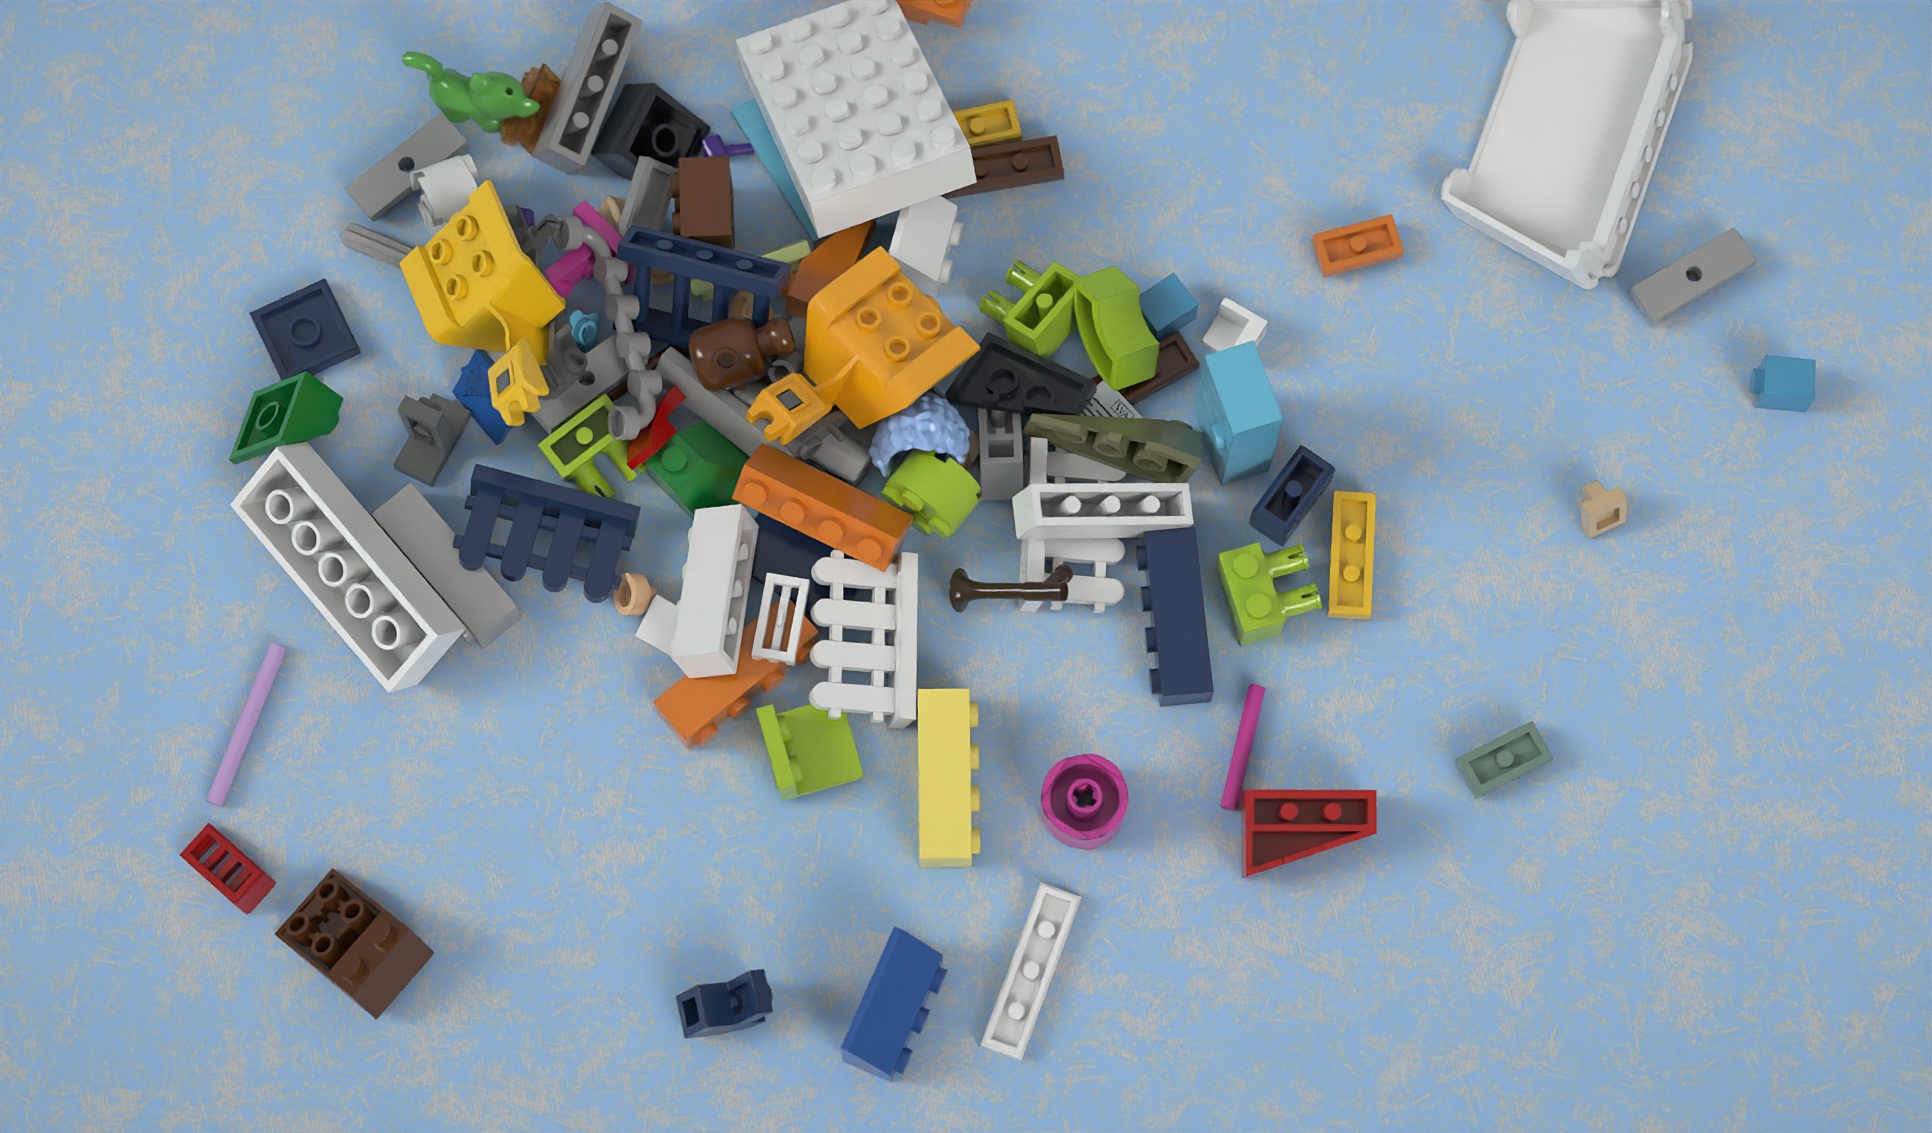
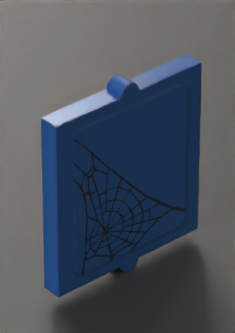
[452,349,516,446]

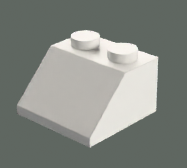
[888,195,963,296]

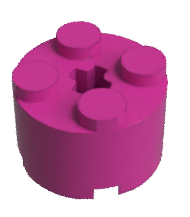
[1040,754,1128,850]

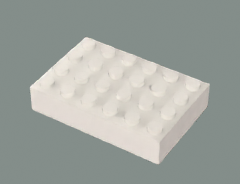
[735,0,977,238]

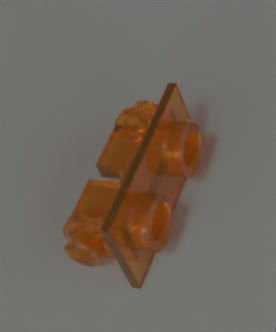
[499,63,561,155]

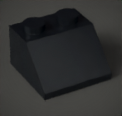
[591,83,711,181]

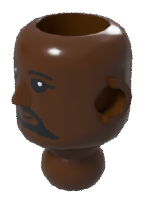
[689,316,796,392]

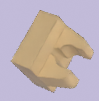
[1581,480,1627,539]

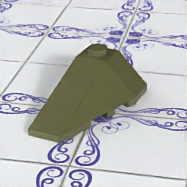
[1022,413,1203,483]

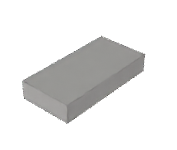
[617,156,679,237]

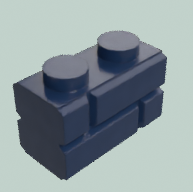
[1249,445,1335,547]

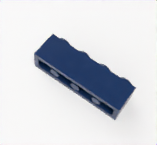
[1136,527,1214,707]

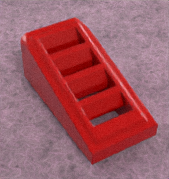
[180,823,276,914]

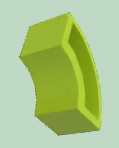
[1073,265,1159,391]

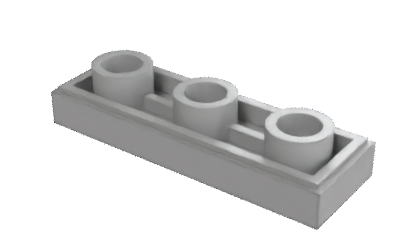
[345,112,469,222]
[1628,227,1757,326]
[530,331,648,435]

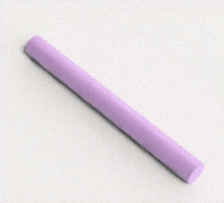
[206,643,287,807]

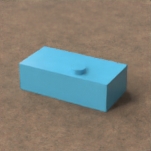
[1194,340,1283,486]

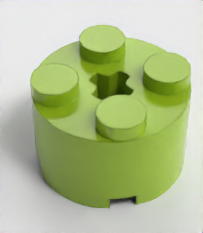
[881,448,983,539]

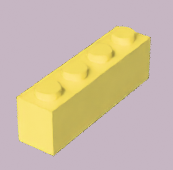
[918,688,980,867]

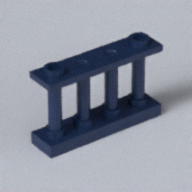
[613,224,792,370]

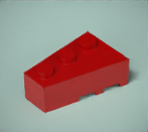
[1241,789,1377,878]

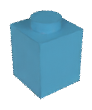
[1139,273,1198,341]
[1749,355,1816,413]

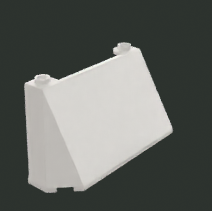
[1441,0,1693,289]

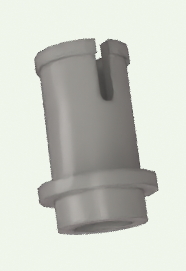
[768,347,806,383]

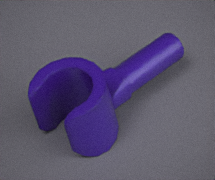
[701,134,755,157]

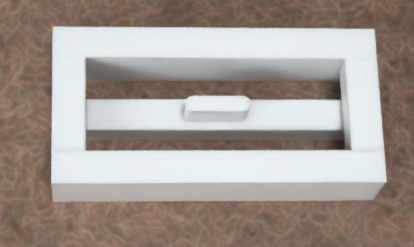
[751,573,810,666]

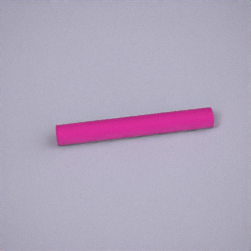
[1220,684,1266,811]

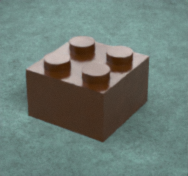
[671,156,735,250]

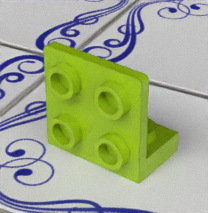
[756,704,863,802]

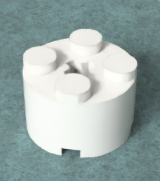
[410,154,478,238]

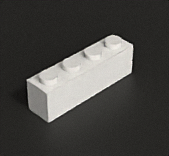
[1012,483,1194,539]
[670,504,759,678]

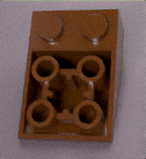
[275,868,435,1020]

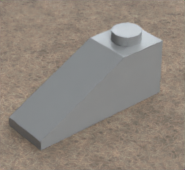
[978,408,1023,500]

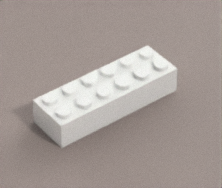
[230,442,466,693]

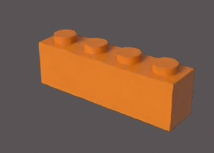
[732,443,914,572]
[653,599,820,750]

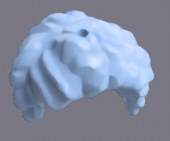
[869,393,970,478]

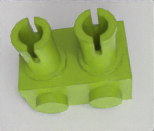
[979,260,1080,359]
[537,393,647,498]
[1215,542,1322,646]

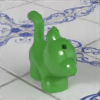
[402,51,540,133]

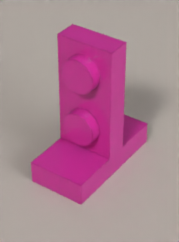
[545,200,635,299]

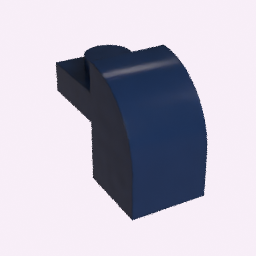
[676,969,773,1039]

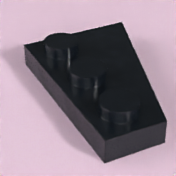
[944,332,1097,416]

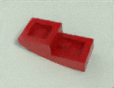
[626,385,686,470]

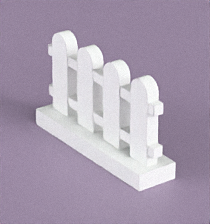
[1019,437,1126,613]
[809,550,918,729]

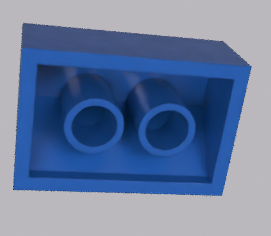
[840,926,948,1082]

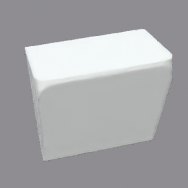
[635,594,677,657]

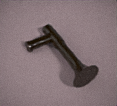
[949,564,1073,613]

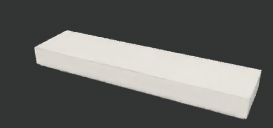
[980,882,1082,1062]

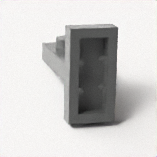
[393,393,472,488]

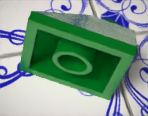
[229,371,344,464]
[645,420,749,521]

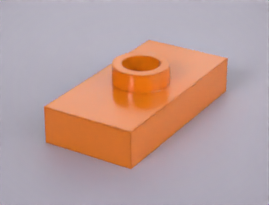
[1311,214,1404,278]

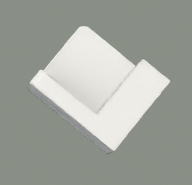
[1202,297,1268,352]

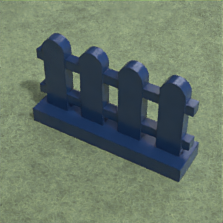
[453,463,641,603]

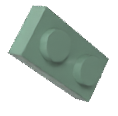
[1455,721,1553,800]

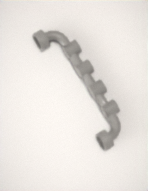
[552,216,662,440]

